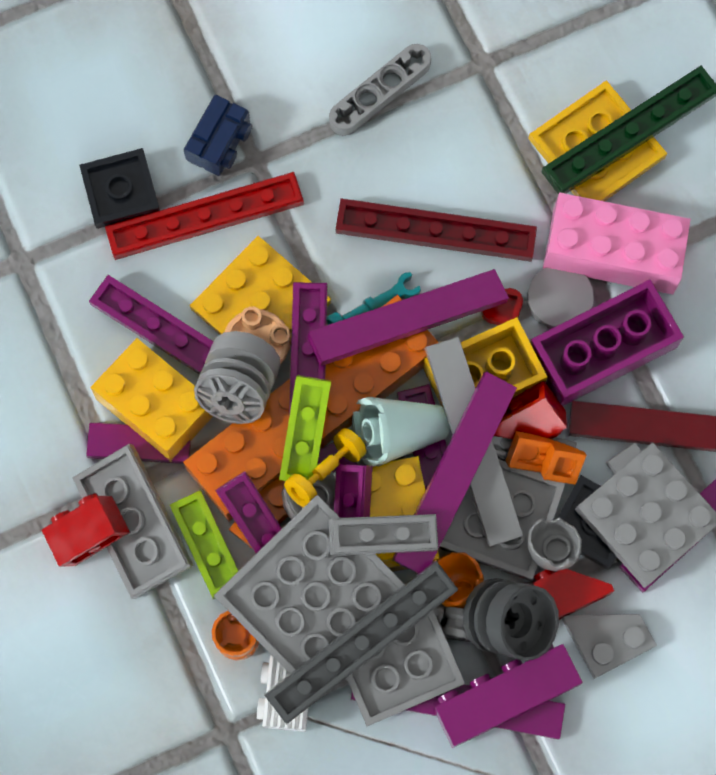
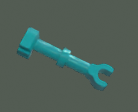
[327,272,421,325]

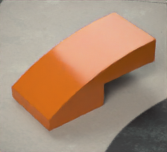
[505,431,587,485]

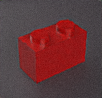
[41,493,130,567]

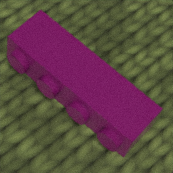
[433,644,583,748]

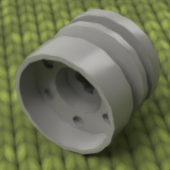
[194,331,281,424]

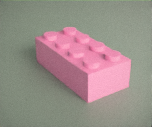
[543,192,691,295]

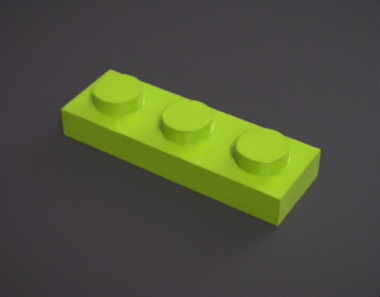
[279,375,331,486]
[169,490,238,600]

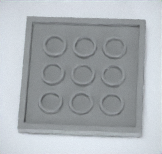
[214,495,405,674]

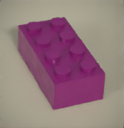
[530,279,684,406]

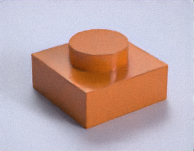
[259,476,289,524]

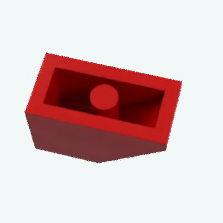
[494,381,567,439]
[532,569,615,620]

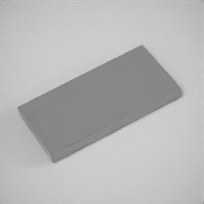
[72,444,194,599]

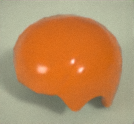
[437,552,484,608]

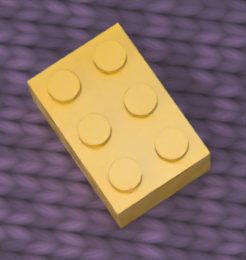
[423,317,547,408]
[90,338,213,462]
[367,456,439,572]

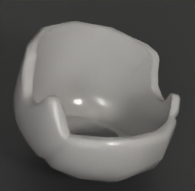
[528,518,582,571]

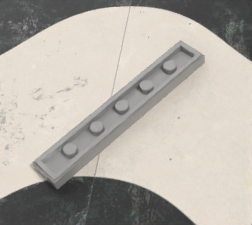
[424,337,523,547]

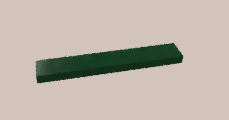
[541,65,716,194]

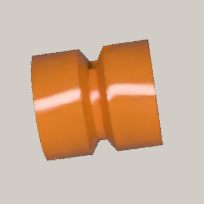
[212,611,259,661]

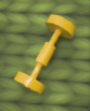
[284,428,367,507]

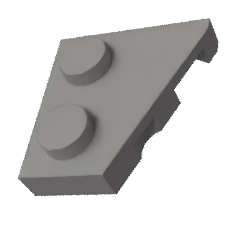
[562,614,657,679]

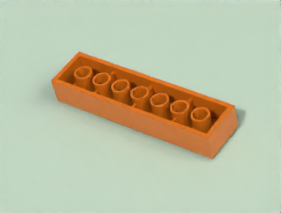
[183,294,439,522]

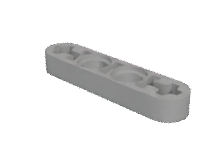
[329,44,431,136]

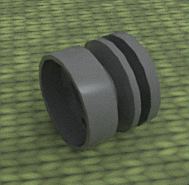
[463,578,559,661]

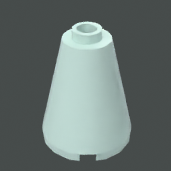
[352,397,451,467]

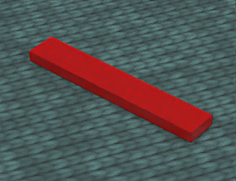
[105,172,304,260]

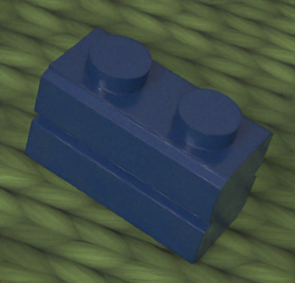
[183,95,252,176]

